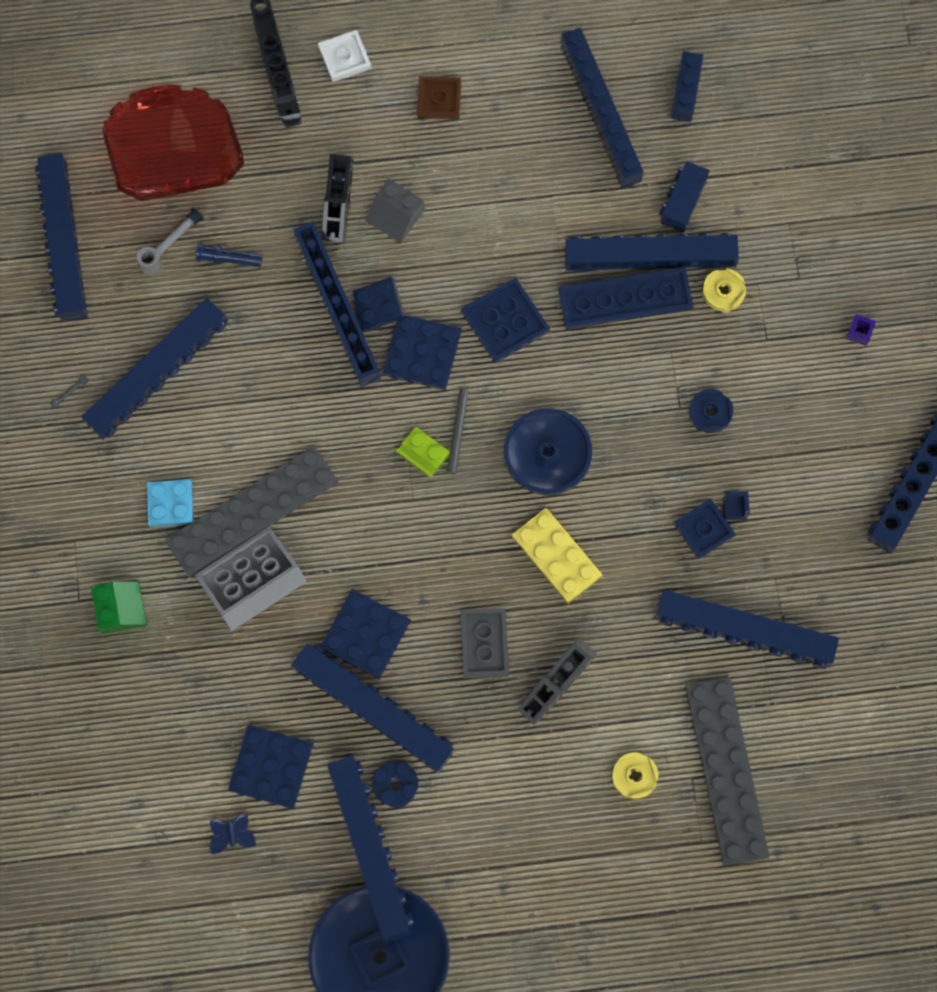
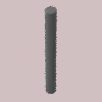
[447,389,468,474]

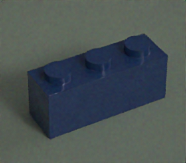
[671,51,704,122]
[659,161,710,233]

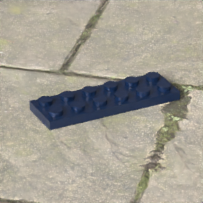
[558,267,693,330]

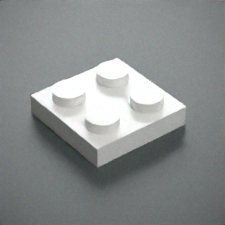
[318,30,372,82]

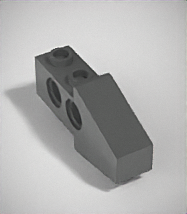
[517,639,597,725]

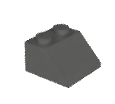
[366,178,425,243]

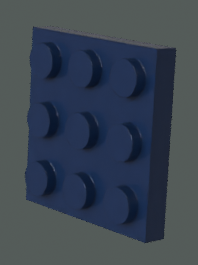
[461,277,550,364]
[383,315,462,391]
[320,589,411,680]
[228,724,314,810]

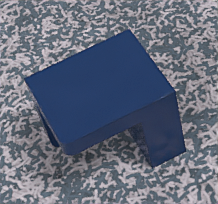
[723,492,750,520]

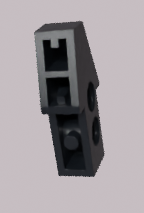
[322,154,354,242]

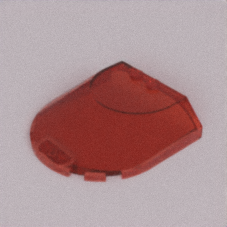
[103,85,244,202]

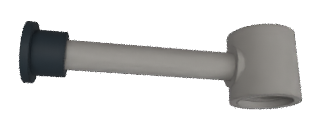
[136,207,204,275]

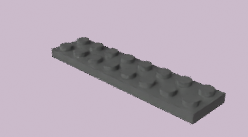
[165,446,338,578]
[685,677,770,867]

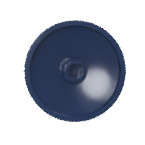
[504,408,592,495]

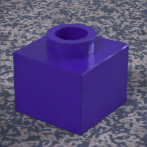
[846,314,876,346]

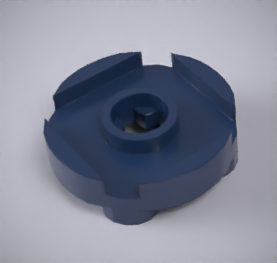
[689,389,733,433]
[373,761,419,808]

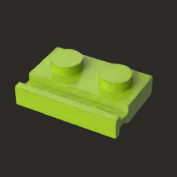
[396,427,450,478]

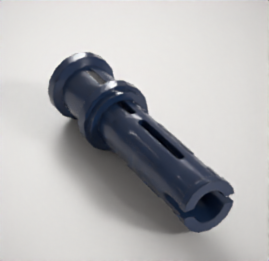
[196,242,262,268]

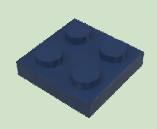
[352,277,405,332]
[673,498,736,560]

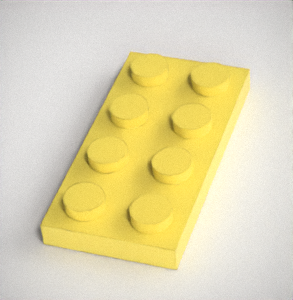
[512,508,602,604]

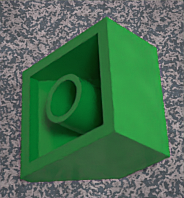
[90,582,147,635]

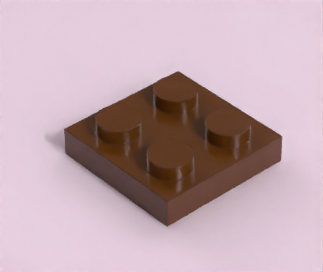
[417,76,461,120]

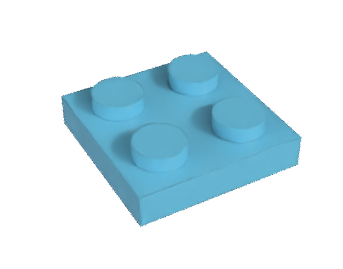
[147,479,193,527]

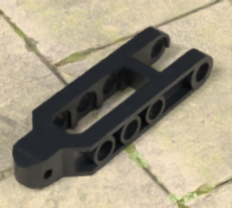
[250,0,302,128]

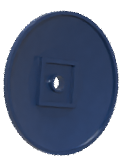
[308,886,450,992]

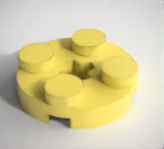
[702,269,746,313]
[612,752,658,799]

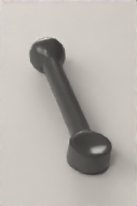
[50,376,88,408]

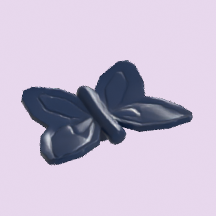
[209,813,256,854]

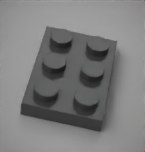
[460,608,509,678]

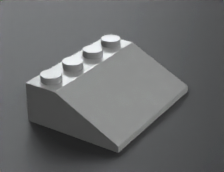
[195,527,307,631]

